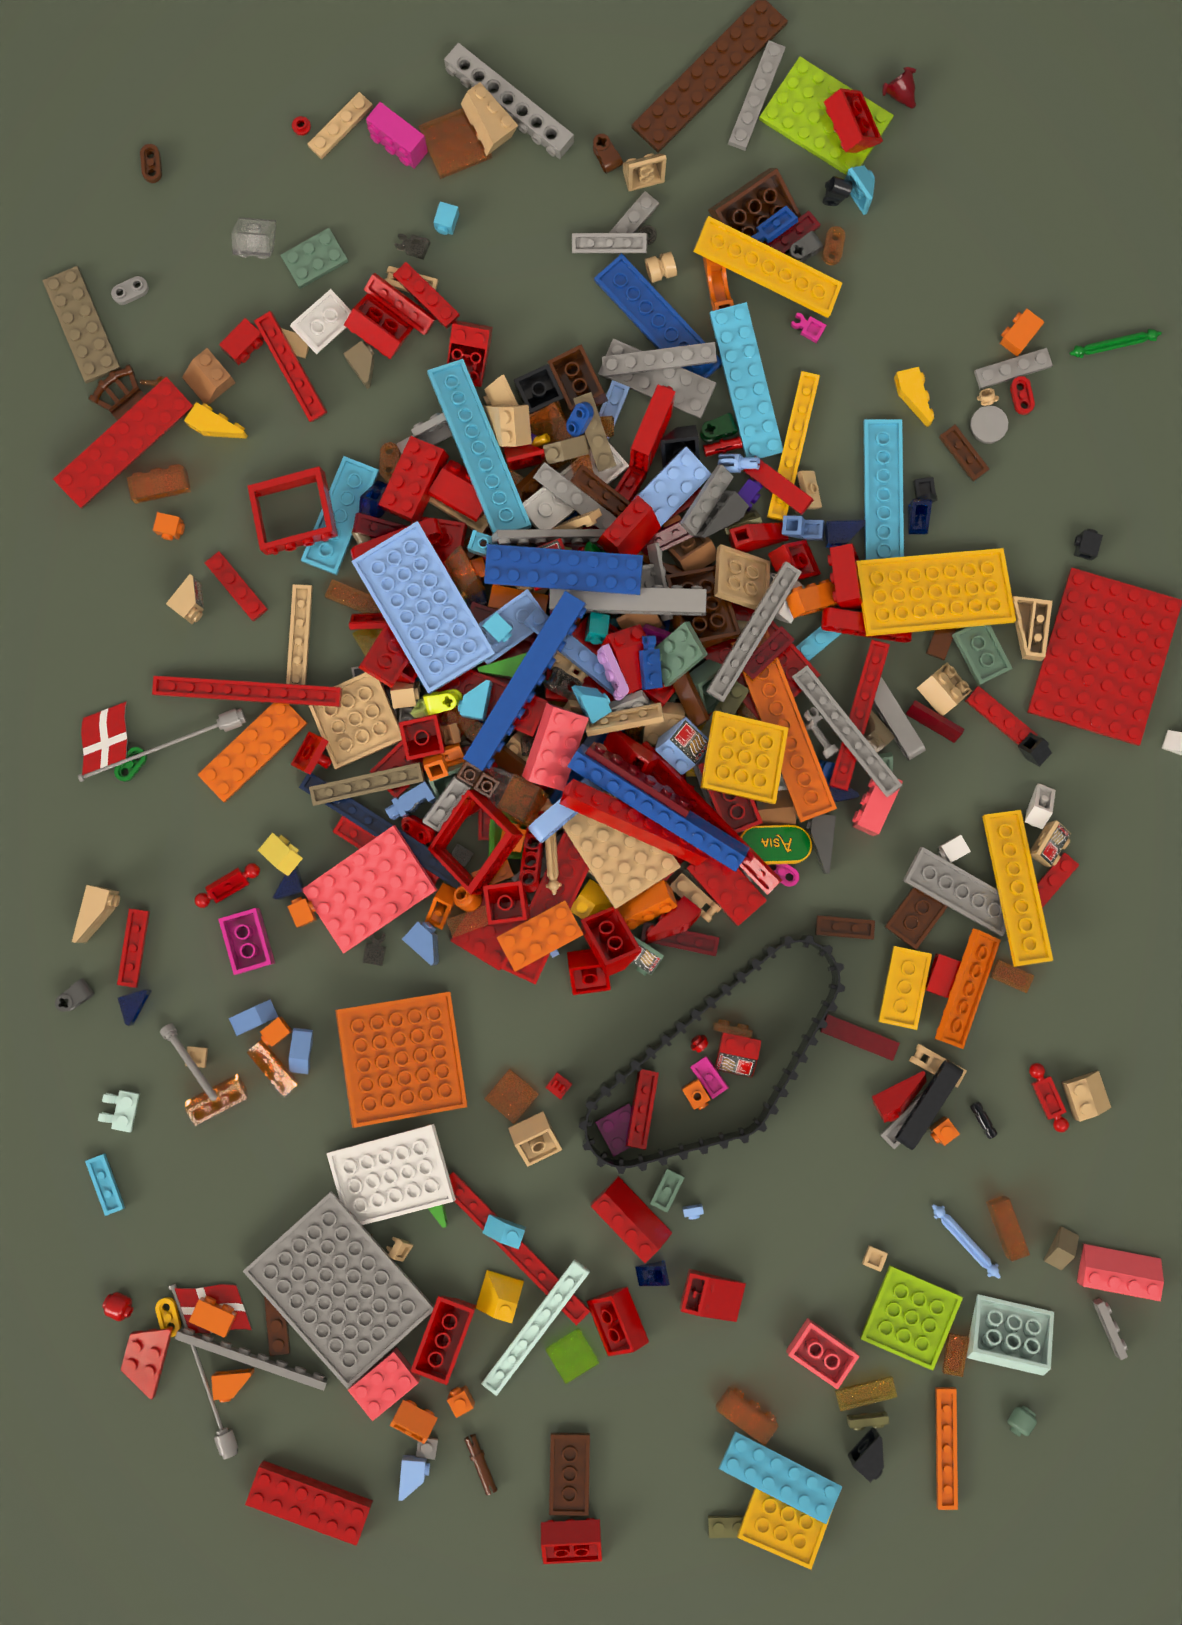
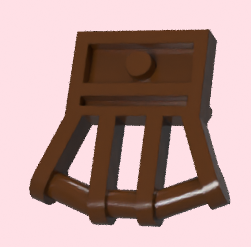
[88,364,145,421]

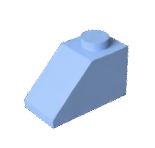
[398,1455,430,1501]

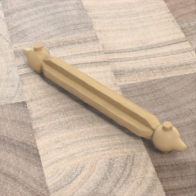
[541,799,562,895]

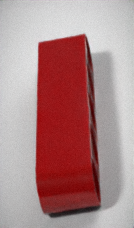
[350,518,443,560]
[821,608,912,643]
[519,798,546,893]

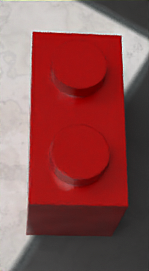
[219,318,264,366]
[925,954,961,998]

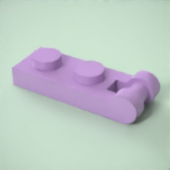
[597,643,629,701]

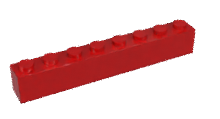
[559,779,709,866]

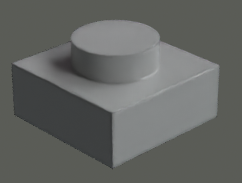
[416,1437,439,1460]

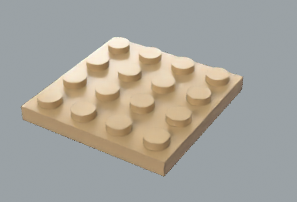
[309,672,402,769]

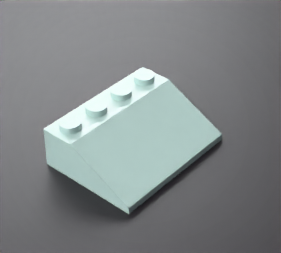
[967,1294,1054,1376]

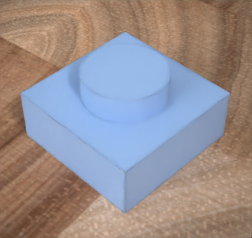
[682,1204,704,1220]

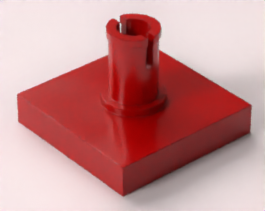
[291,731,332,775]

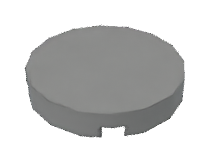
[970,405,1009,444]

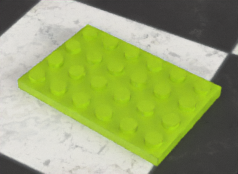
[759,57,894,175]

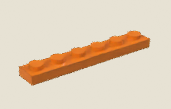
[935,1387,958,1510]

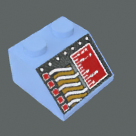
[655,717,709,775]

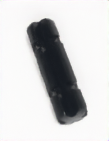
[970,1102,997,1139]

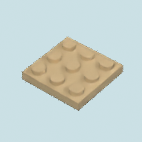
[714,544,770,610]

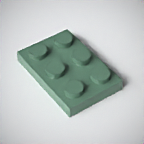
[280,228,348,289]
[654,622,708,687]
[952,625,1013,686]

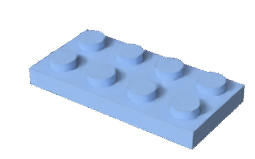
[632,447,711,526]
[479,589,546,665]

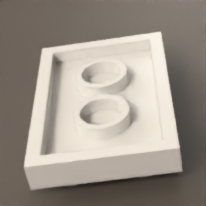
[290,289,351,355]

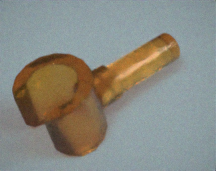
[140,376,165,386]

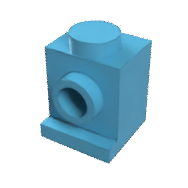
[467,530,498,557]

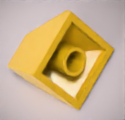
[571,879,613,919]
[476,1270,524,1323]

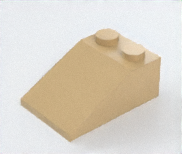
[623,153,667,192]
[483,405,532,447]
[72,885,120,943]

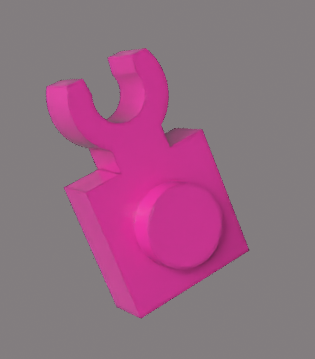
[791,313,827,344]

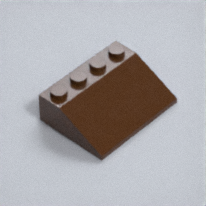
[708,168,801,244]
[665,566,741,648]

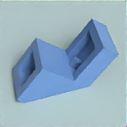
[782,515,825,541]
[229,999,278,1036]
[289,1028,313,1074]

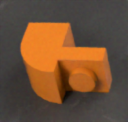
[423,742,465,781]

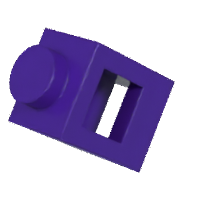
[738,479,763,512]

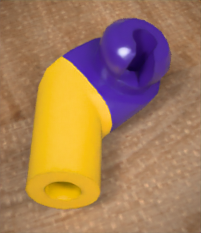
[531,433,550,447]

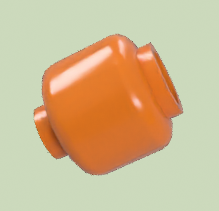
[453,885,482,912]

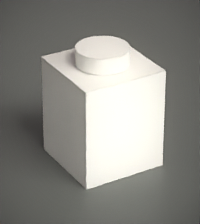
[938,835,971,863]

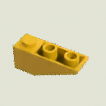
[894,367,934,427]
[184,402,248,439]

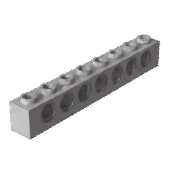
[444,43,574,159]

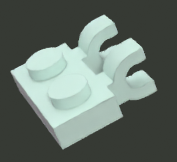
[98,1090,140,1132]

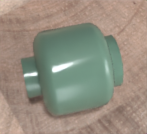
[1007,1406,1037,1437]

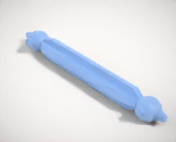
[932,1204,1001,1279]

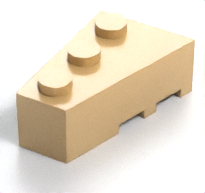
[461,82,518,156]
[1013,596,1052,661]

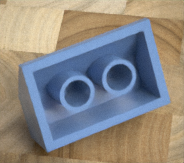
[402,921,439,966]

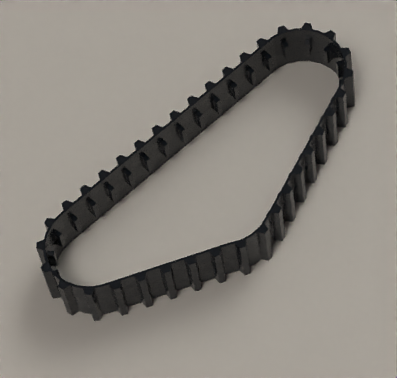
[579,935,845,1174]

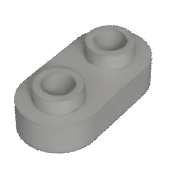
[111,276,149,305]

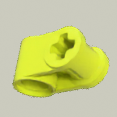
[423,689,463,715]

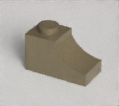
[864,710,895,753]

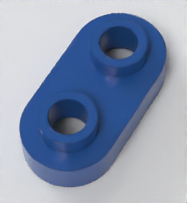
[566,402,594,437]

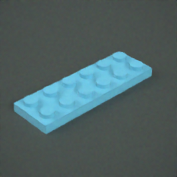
[301,456,380,575]
[718,1431,842,1524]

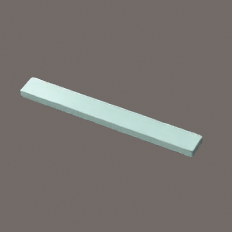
[481,1259,590,1396]

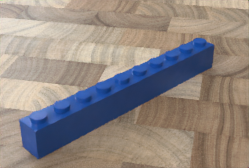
[463,591,587,771]
[567,743,749,872]

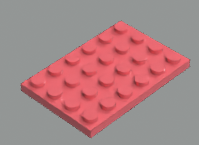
[301,825,438,954]

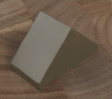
[1043,1226,1079,1271]

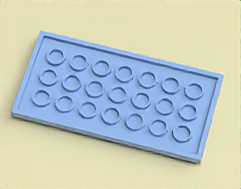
[351,521,496,694]

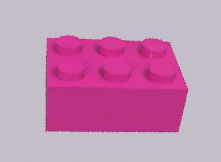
[366,102,428,169]
[218,908,275,975]

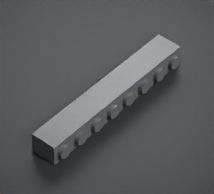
[549,585,707,616]

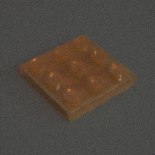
[419,108,492,179]

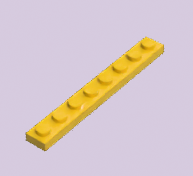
[767,371,820,521]

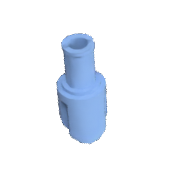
[718,454,760,473]

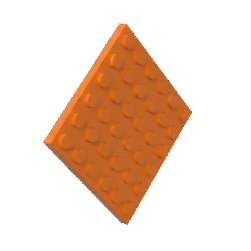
[335,992,467,1128]

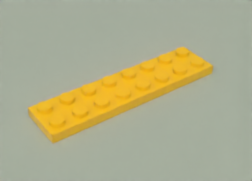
[693,216,842,318]
[982,810,1053,967]

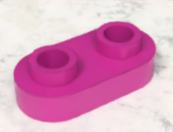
[768,864,799,887]

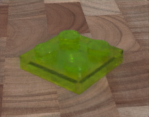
[545,1328,599,1384]

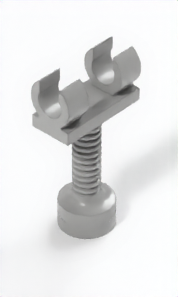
[802,707,839,759]

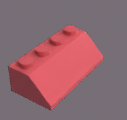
[1077,1243,1164,1301]

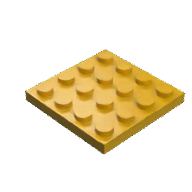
[700,711,788,804]
[737,1488,833,1570]

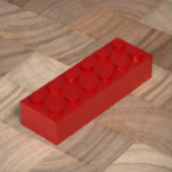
[245,1460,373,1546]

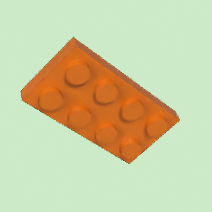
[496,901,584,972]

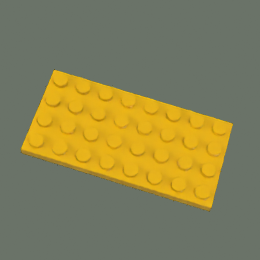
[856,548,1016,636]

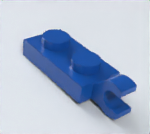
[751,206,798,244]
[639,636,663,690]

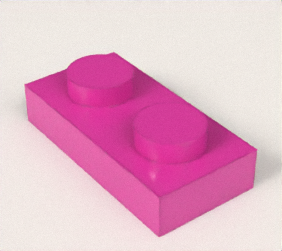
[690,1055,729,1099]

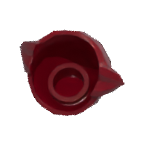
[882,67,916,109]

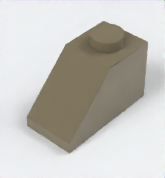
[343,341,375,389]
[543,435,590,464]

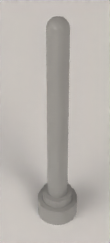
[160,1023,218,1101]

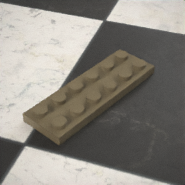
[42,266,121,384]

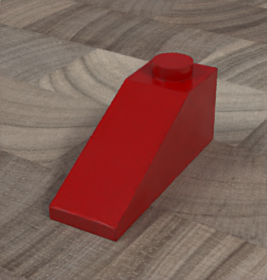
[872,1071,927,1123]

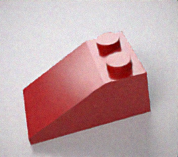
[601,624,646,695]

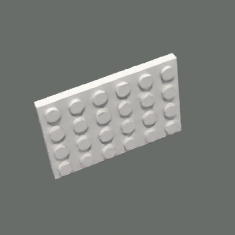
[327,1124,456,1225]

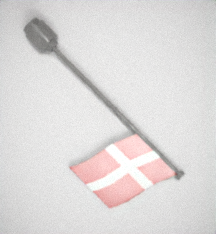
[78,702,246,782]
[168,1284,252,1459]

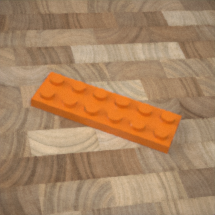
[198,703,308,803]
[935,928,1001,1049]

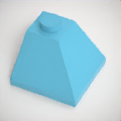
[845,165,875,215]

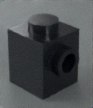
[1074,529,1103,561]
[1018,733,1052,767]

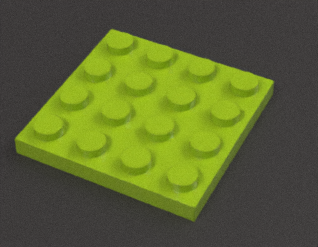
[860,1265,963,1371]

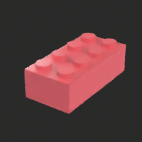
[522,703,589,791]

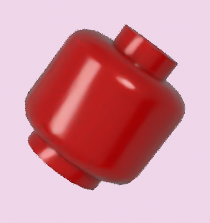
[102,1292,134,1322]

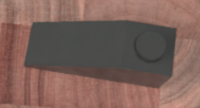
[694,490,749,538]
[806,814,836,874]

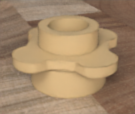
[977,388,999,406]

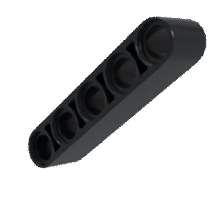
[895,1059,963,1150]

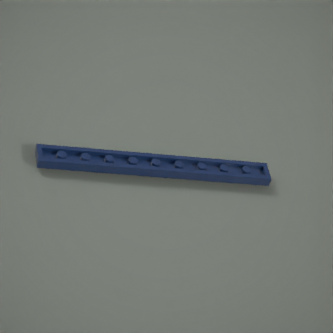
[299,773,461,889]

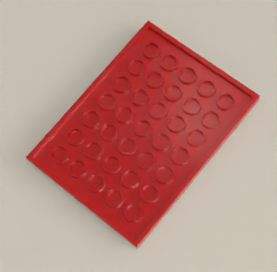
[1027,568,1182,746]

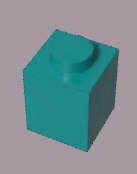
[585,612,610,645]

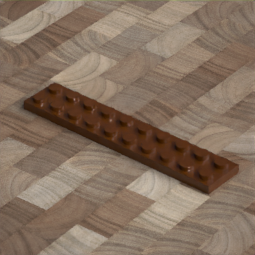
[631,0,788,153]

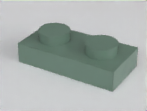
[650,1168,685,1213]

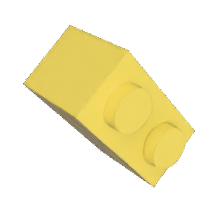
[258,833,303,876]

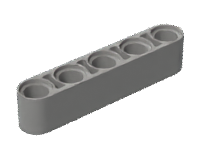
[873,677,926,761]

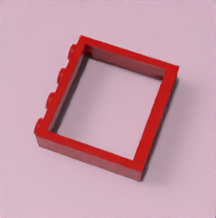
[629,384,676,475]
[247,466,338,555]
[428,789,523,895]

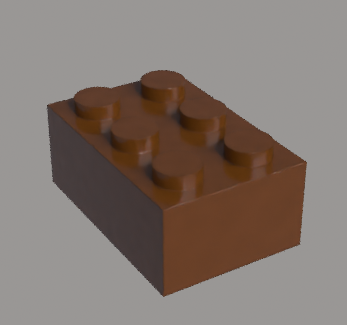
[547,344,608,413]

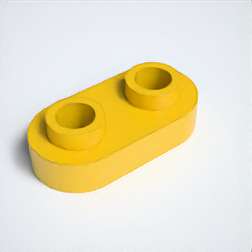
[155,1297,181,1337]

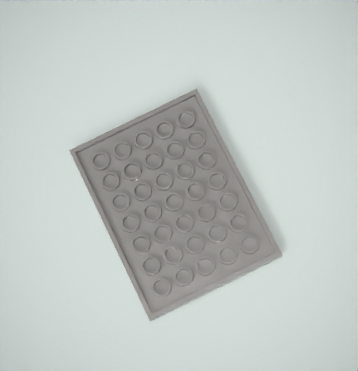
[243,1191,434,1389]

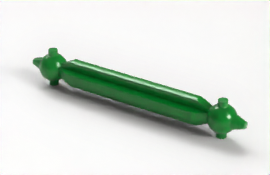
[1069,329,1162,358]

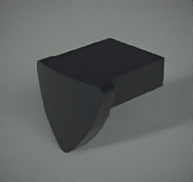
[913,477,938,504]

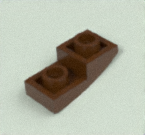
[456,760,500,798]

